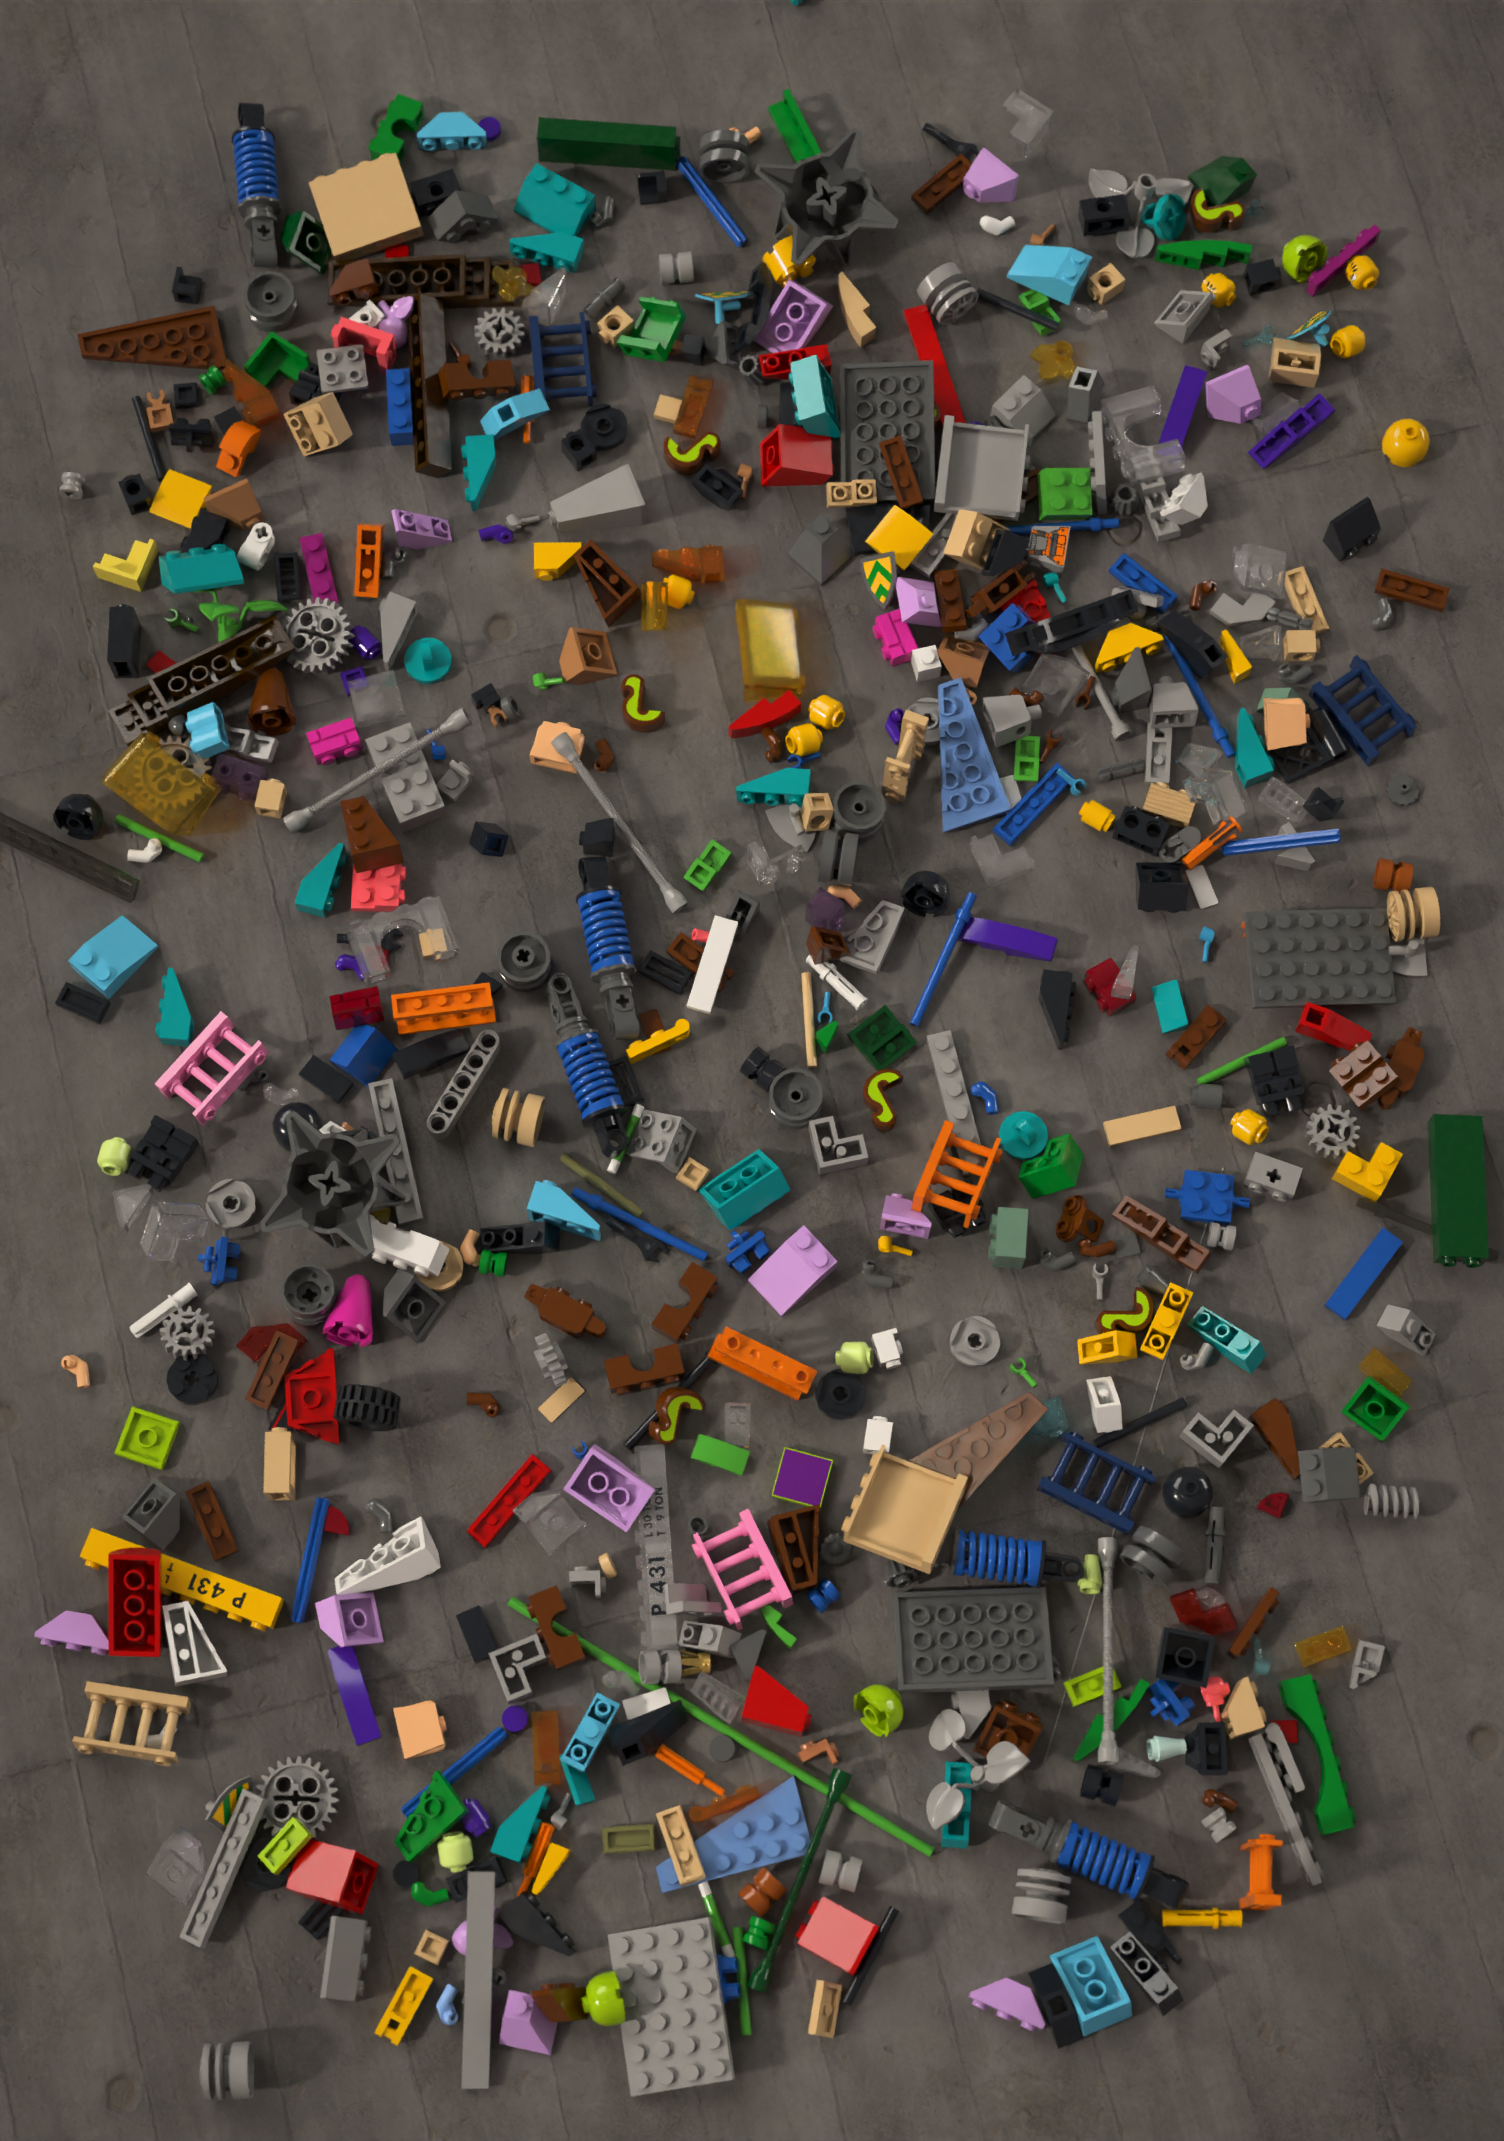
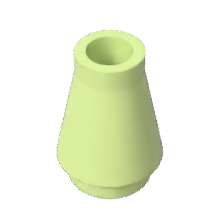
[1078,1554,1103,1594]

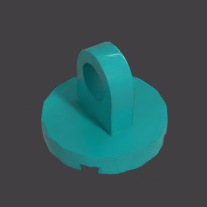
[1141,194,1186,241]
[404,638,452,684]
[999,1111,1048,1160]

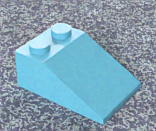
[1006,245,1092,306]
[68,915,159,1000]
[527,1180,602,1241]
[1050,1936,1132,2036]

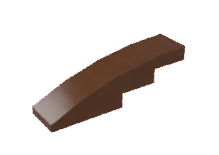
[1112,1195,1211,1274]

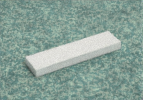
[687,915,738,1014]

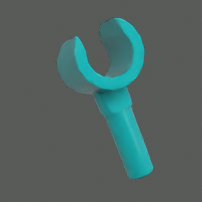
[1043,572,1067,603]

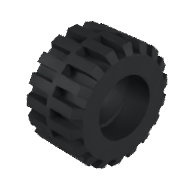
[333,1384,401,1431]

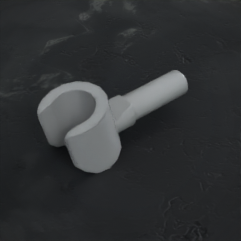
[505,514,540,532]
[1092,1264,1108,1300]
[550,1793,572,1831]

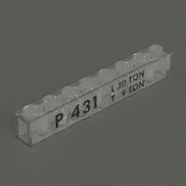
[630,1444,678,1653]

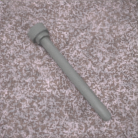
[1072,645,1133,741]

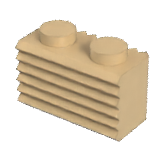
[1142,782,1197,829]

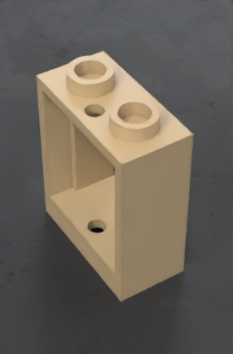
[264,1427,297,1501]

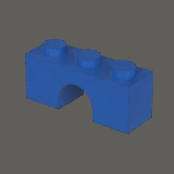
[386,368,414,446]

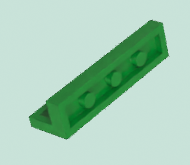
[768,89,822,164]

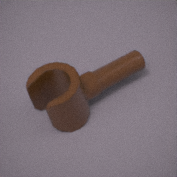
[449,341,472,368]
[1075,676,1096,710]
[1039,730,1062,764]

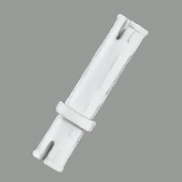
[806,955,868,1011]

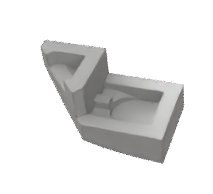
[1349,1639,1385,1689]

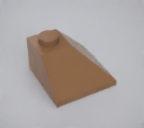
[204,478,265,531]
[559,627,618,685]
[937,632,990,688]

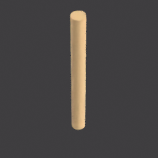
[801,972,817,1068]

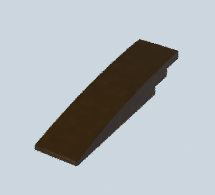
[328,254,516,308]
[108,616,296,749]

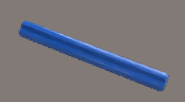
[676,156,748,247]
[1222,829,1341,856]
[290,1497,330,1623]
[401,1727,508,1818]

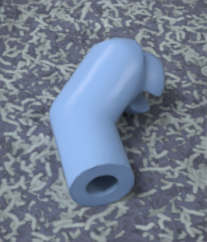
[436,1984,459,2025]

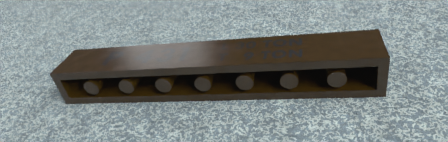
[408,293,452,478]

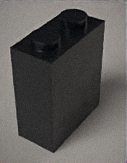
[107,604,141,678]

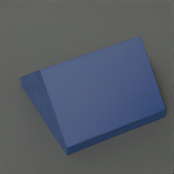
[329,1024,398,1088]

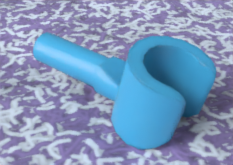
[1056,768,1086,796]
[1199,927,1215,962]
[818,992,832,1024]

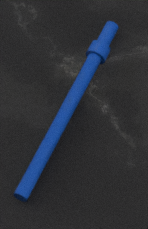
[1006,517,1119,535]
[1163,635,1236,758]
[910,892,977,1027]
[571,1187,708,1262]

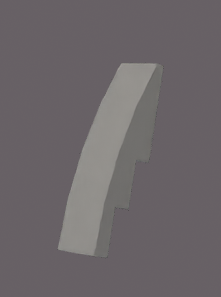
[1128,451,1181,542]
[177,718,279,763]

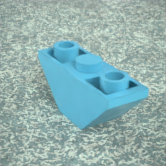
[417,112,487,151]
[480,389,550,441]
[561,1692,620,1772]

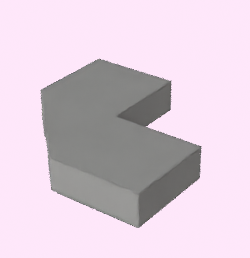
[1209,589,1276,627]

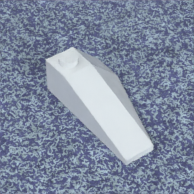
[335,1517,441,1595]

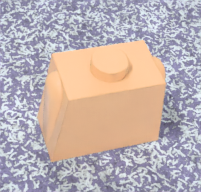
[1263,698,1310,750]
[529,721,585,774]
[393,1700,447,1761]

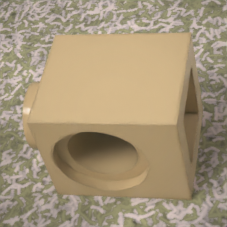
[1087,263,1125,305]
[597,305,634,348]
[1283,630,1320,661]
[255,779,287,819]
[800,793,834,831]

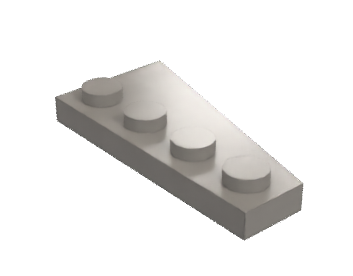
[1088,411,1107,515]

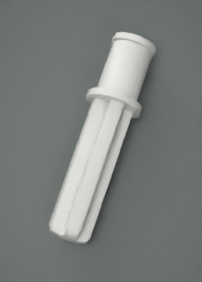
[129,1283,198,1338]

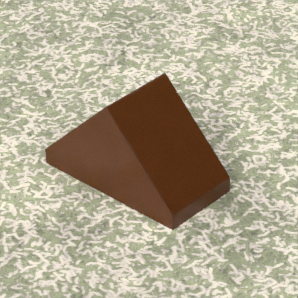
[806,926,850,965]

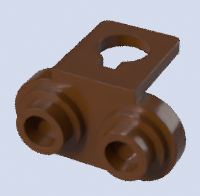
[1056,1195,1104,1243]

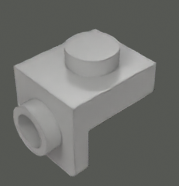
[569,1566,606,1599]

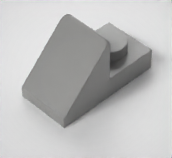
[1275,822,1315,871]

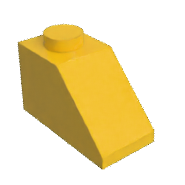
[534,542,582,581]
[1077,1330,1138,1365]

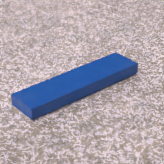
[993,763,1075,847]
[1324,1228,1403,1320]

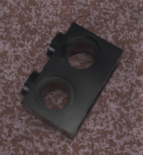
[1112,806,1170,857]

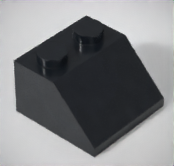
[1323,496,1381,562]
[1135,862,1189,913]
[1155,1627,1216,1688]

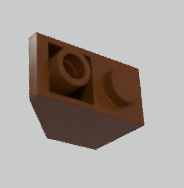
[329,258,379,307]
[531,1982,588,2023]

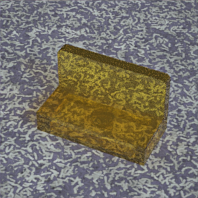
[641,581,668,631]
[1357,1348,1413,1397]

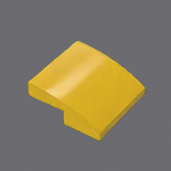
[149,469,213,529]
[865,505,933,571]

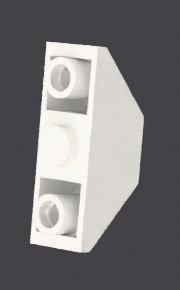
[1160,472,1208,525]

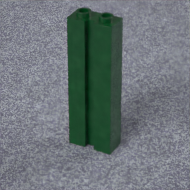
[537,117,681,171]
[1428,1114,1489,1268]

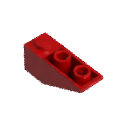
[759,344,832,380]
[1295,1002,1373,1051]

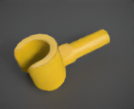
[878,1236,913,1256]

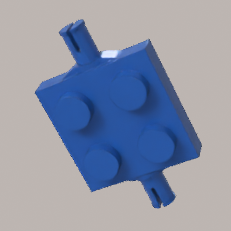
[1164,1170,1250,1225]

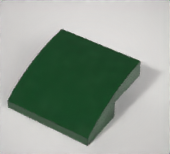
[846,1005,917,1071]

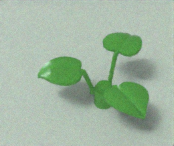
[192,587,289,642]

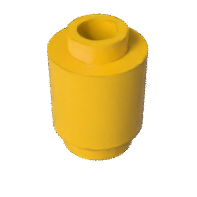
[1079,800,1116,833]

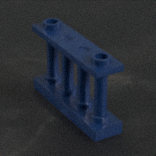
[529,312,597,407]
[1309,655,1417,767]
[1036,1431,1156,1535]

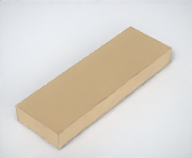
[1280,566,1329,635]
[1103,1106,1182,1147]
[656,1805,706,1888]

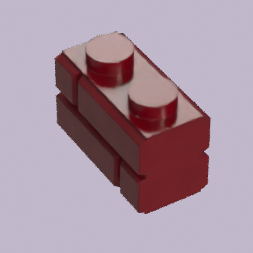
[329,986,385,1030]

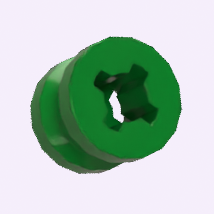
[198,365,227,395]

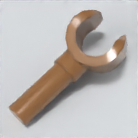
[1029,225,1056,246]
[737,464,753,498]

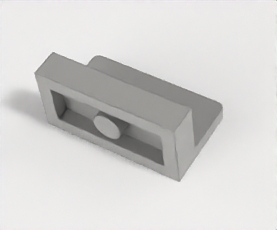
[664,1583,722,1616]

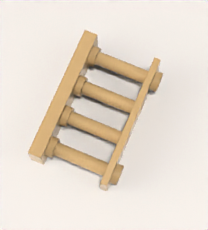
[882,710,929,803]
[72,1681,191,1766]

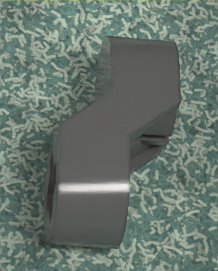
[1159,826,1203,863]

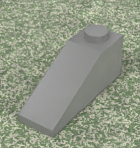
[379,592,418,672]

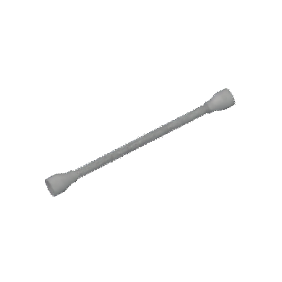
[283,707,472,834]
[551,732,688,914]
[1098,1537,1119,1765]

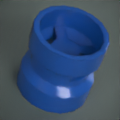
[806,1578,841,1614]

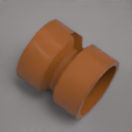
[1373,858,1414,893]
[737,1867,787,1918]

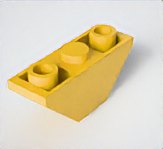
[1094,623,1164,673]
[1140,1282,1193,1360]

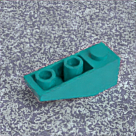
[509,232,584,273]
[462,434,496,511]
[1234,707,1275,788]
[736,768,811,807]
[295,843,349,918]
[156,967,194,1047]
[1187,1306,1267,1374]
[490,1785,551,1864]

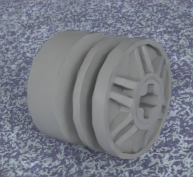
[917,262,979,325]
[1011,1868,1072,1924]
[200,2041,254,2101]

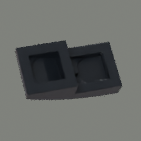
[446,1857,507,1903]

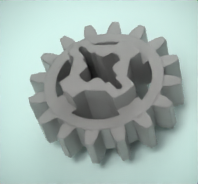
[474,308,525,358]
[1305,1104,1360,1159]
[160,1306,216,1360]
[533,1333,568,1388]

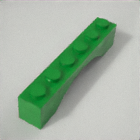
[1277,1674,1356,1836]

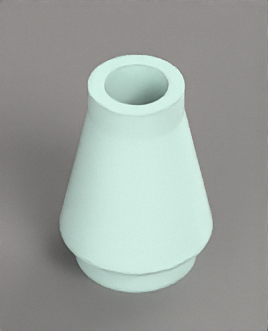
[1146,1736,1187,1762]

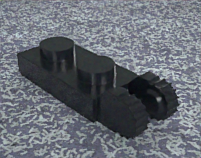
[1118,1900,1182,1973]

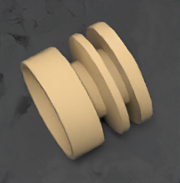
[1387,887,1440,942]
[492,1088,545,1147]

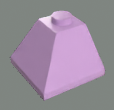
[963,148,1019,203]
[1206,365,1261,424]
[896,577,941,628]
[879,1193,932,1239]
[315,1592,384,1647]
[499,1990,558,2055]

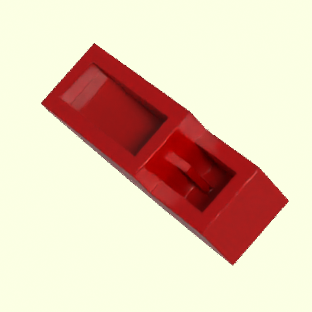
[728,690,801,739]

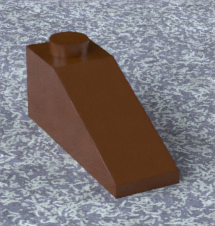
[1248,1397,1300,1480]

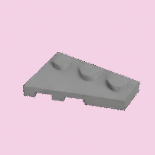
[834,900,906,975]

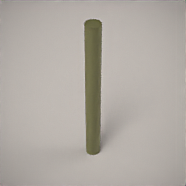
[560,1152,644,1218]

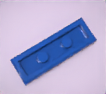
[1108,553,1178,614]

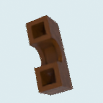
[438,359,516,401]
[652,1262,719,1344]
[604,1343,685,1396]
[526,1585,586,1672]

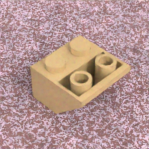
[1268,338,1321,388]
[283,392,353,456]
[943,509,1009,570]
[1220,1677,1267,1741]

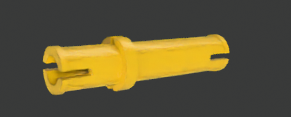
[1162,1908,1242,1929]

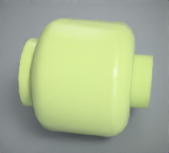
[97,1137,133,1176]
[835,1342,874,1374]
[437,1831,474,1872]

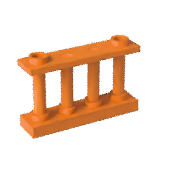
[391,982,496,1035]
[911,1120,1003,1228]
[707,1327,817,1401]
[1239,1834,1282,1911]

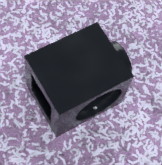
[1243,259,1281,296]
[561,429,597,472]
[118,473,152,515]

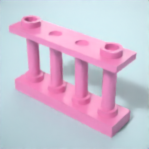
[155,1011,269,1125]
[692,1509,794,1631]

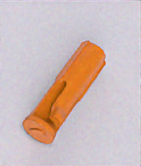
[1181,816,1243,871]

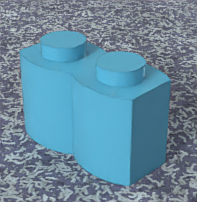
[186,702,229,760]

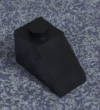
[981,530,1030,576]
[579,818,615,857]

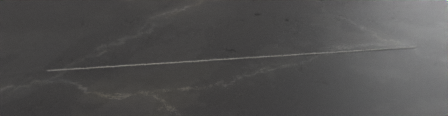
[1044,1168,1224,1762]

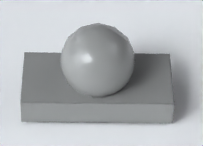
[1111,586,1164,620]

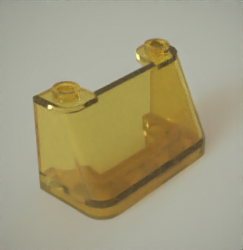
[735,599,805,702]
[101,731,221,836]

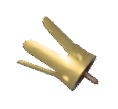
[680,1650,718,1677]

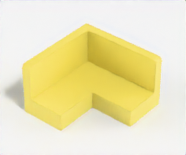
[93,539,159,592]

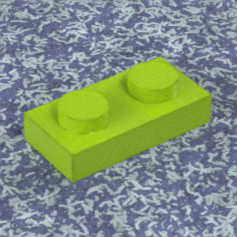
[1063,1667,1121,1707]
[258,1817,313,1875]

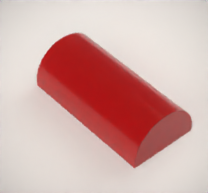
[108,1548,162,1657]

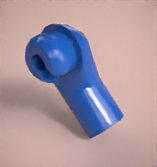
[971,1081,999,1115]

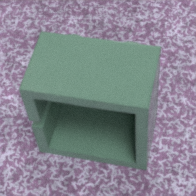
[988,1207,1028,1269]

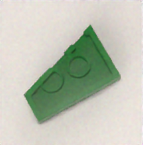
[394,1770,469,1863]

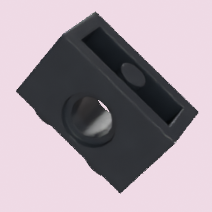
[410,169,461,217]
[1078,194,1130,236]

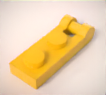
[626,1019,690,1065]
[375,1966,434,2046]

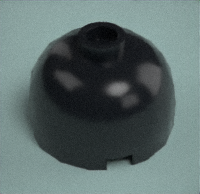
[53,794,103,840]
[900,870,950,917]
[272,1102,322,1151]
[1162,1467,1213,1518]

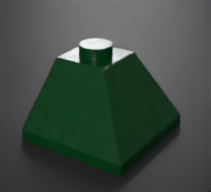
[1187,156,1257,206]
[280,210,332,275]

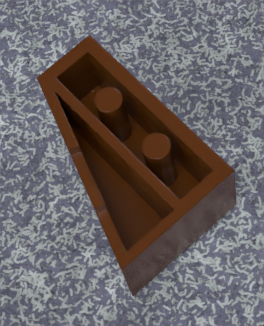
[573,539,643,628]
[340,796,404,873]
[767,1504,820,1594]

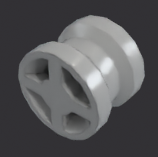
[59,472,86,499]

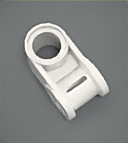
[237,522,275,571]

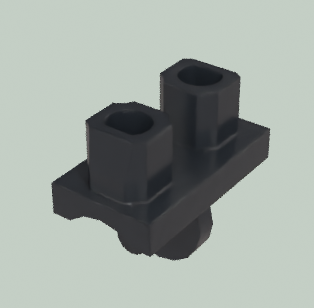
[169,418,214,453]

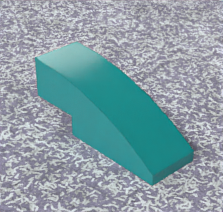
[941,1762,972,1849]

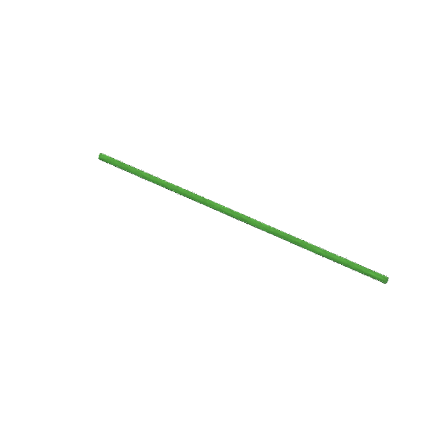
[508,1596,934,1857]

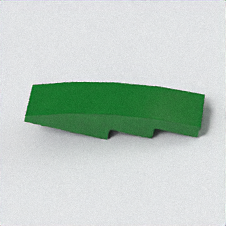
[1154,240,1252,270]
[1071,1679,1150,1763]

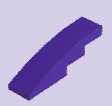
[1155,365,1207,460]
[1248,393,1335,470]
[957,917,1058,962]
[327,1646,382,1746]

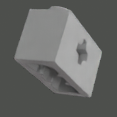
[1243,1152,1303,1202]

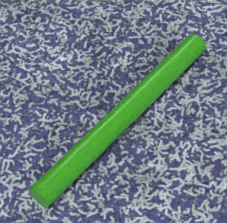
[115,814,204,863]
[1197,1037,1287,1084]
[733,1927,752,2036]

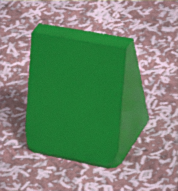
[815,1020,838,1054]

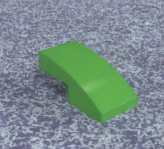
[1018,289,1062,336]
[1014,736,1040,782]
[683,839,733,891]
[691,1434,750,1476]
[759,1605,797,1650]

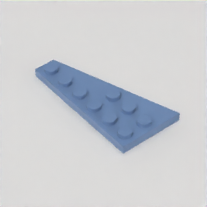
[938,678,1011,834]
[656,1776,811,1893]

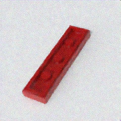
[466,1454,552,1549]

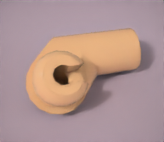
[61,1355,90,1388]

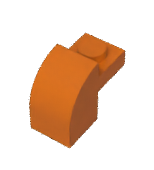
[216,420,262,477]

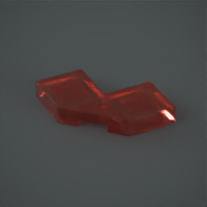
[236,1323,308,1363]
[1169,1588,1238,1636]

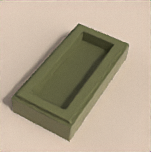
[602,1824,656,1854]

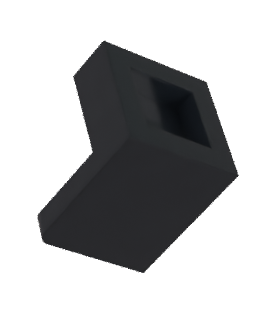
[637,171,667,205]
[172,267,203,305]
[1302,787,1345,822]
[469,821,509,857]

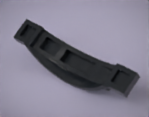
[1005,589,1139,656]

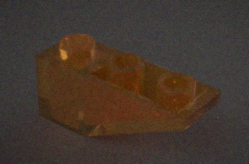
[222,359,280,428]
[651,544,725,584]

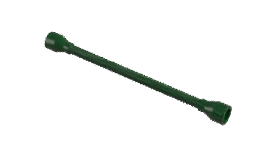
[747,1768,852,1994]

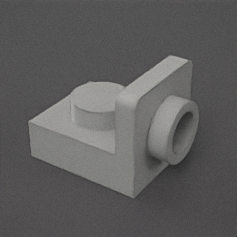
[1201,329,1232,370]
[436,760,472,802]

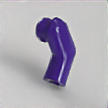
[478,524,513,544]
[885,708,905,745]
[335,954,371,981]

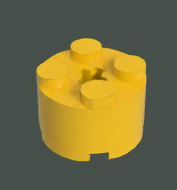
[762,235,816,288]

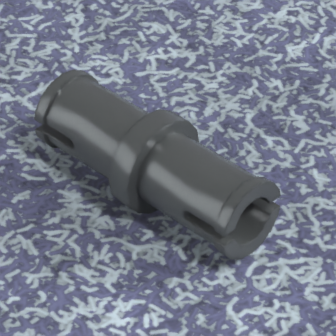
[582,277,625,319]

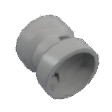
[1207,1222,1236,1251]
[1201,1806,1237,1843]

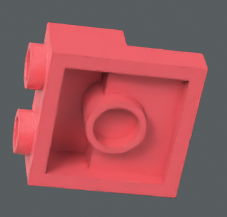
[351,862,406,912]

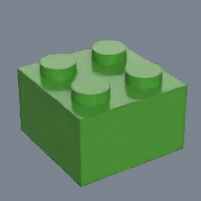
[1037,468,1092,520]

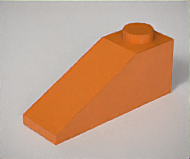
[354,523,385,598]

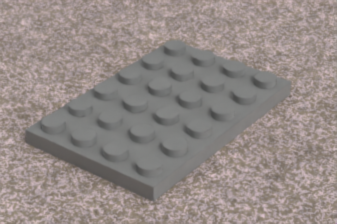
[608,1917,735,2096]

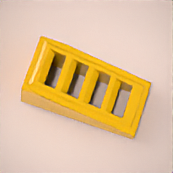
[1219,629,1252,684]
[531,1843,571,1896]

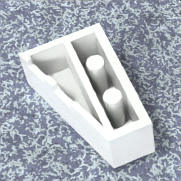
[369,1214,449,1277]
[162,1601,228,1687]

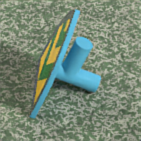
[695,291,753,324]
[1286,308,1331,348]

